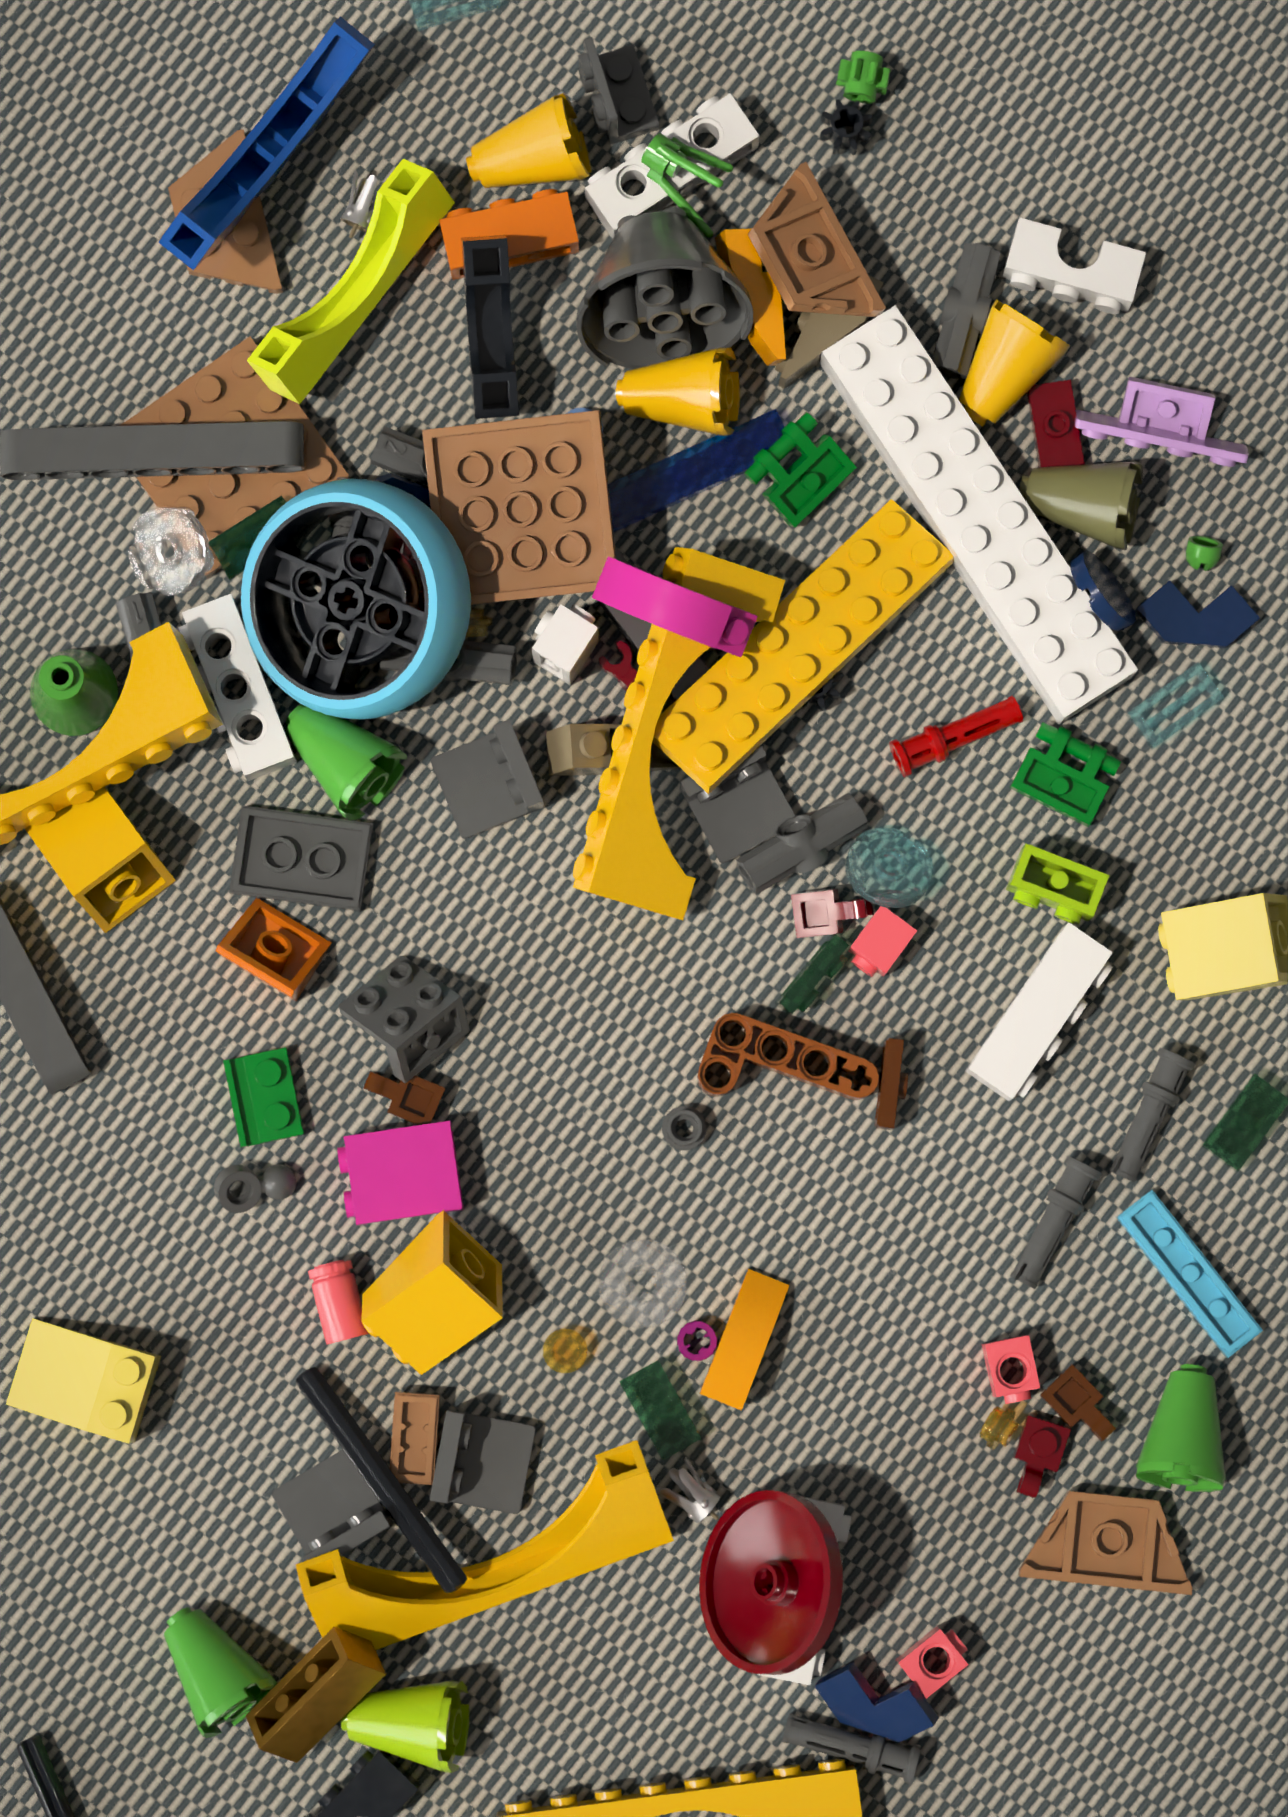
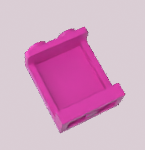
[337,1121,464,1226]

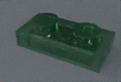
[207,496,287,580]
[774,934,849,1014]
[1201,1074,1288,1172]
[619,1360,701,1460]

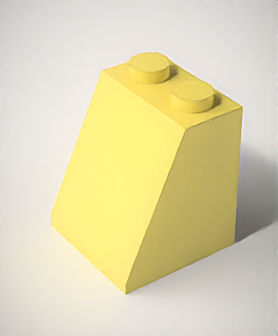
[1158,893,1288,1000]

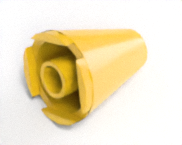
[466,93,591,188]
[959,299,1070,427]
[616,347,740,436]

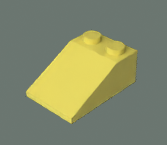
[6,1318,161,1444]

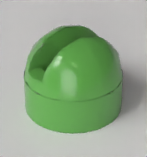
[1186,536,1223,571]

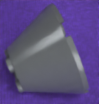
[576,207,753,370]

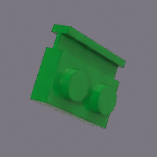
[223,1047,305,1148]

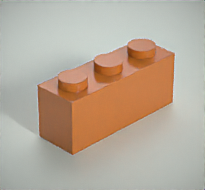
[439,189,579,280]

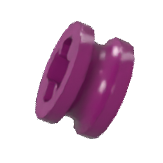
[677,1321,717,1361]

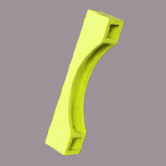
[247,159,455,404]

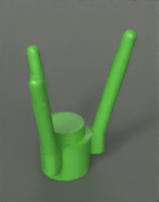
[641,133,733,238]

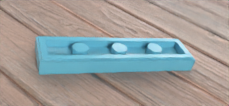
[1116,1190,1263,1358]

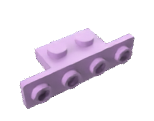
[1075,377,1249,467]

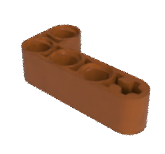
[697,1013,879,1100]

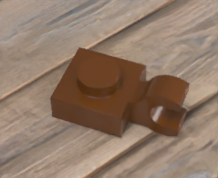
[364,1071,445,1125]
[1039,1364,1116,1442]

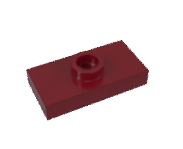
[1027,380,1085,467]

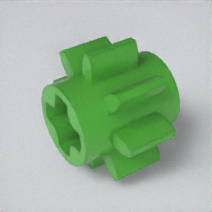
[836,51,891,103]

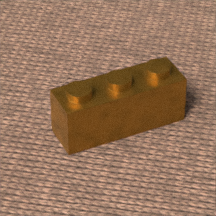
[246,1627,386,1763]

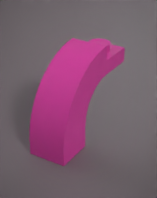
[592,556,758,657]

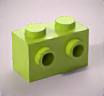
[1006,843,1109,925]

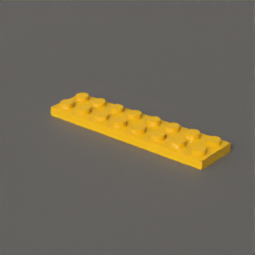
[652,499,954,794]

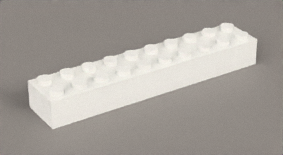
[819,305,1138,725]

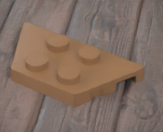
[168,129,283,294]
[748,162,886,317]
[1018,1490,1193,1595]

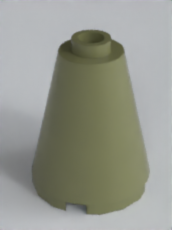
[1019,462,1143,550]

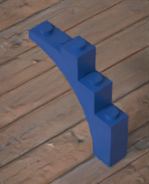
[158,16,375,270]

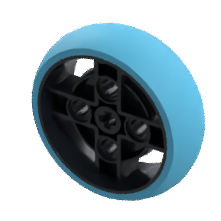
[241,479,471,719]

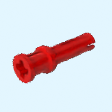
[889,696,1024,778]

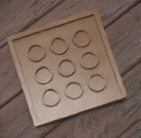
[120,336,350,579]
[422,410,616,605]

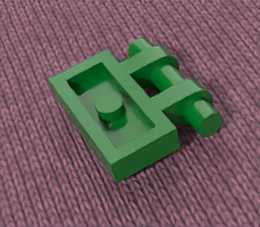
[744,412,857,528]
[1010,722,1121,827]

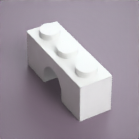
[1002,217,1146,314]

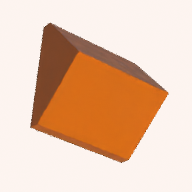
[215,897,331,1001]

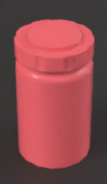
[308,1259,369,1345]

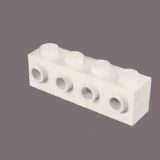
[965,922,1113,1101]

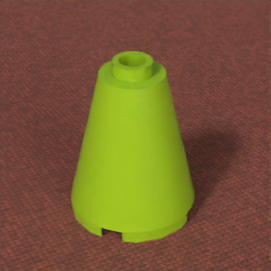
[341,1680,470,1773]

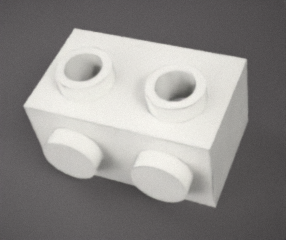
[532,604,599,686]

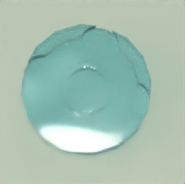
[844,828,934,908]

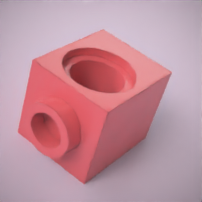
[848,905,917,977]
[981,1335,1040,1404]
[895,1626,969,1699]

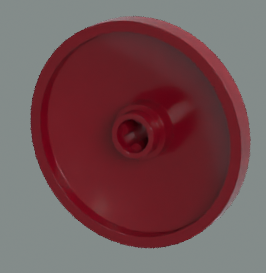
[699,1490,843,1675]

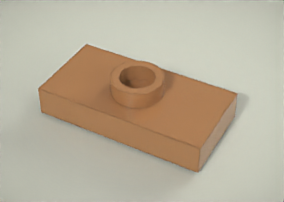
[390,1391,440,1485]

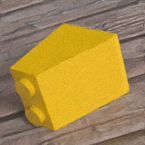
[25,787,176,933]
[361,1210,503,1375]

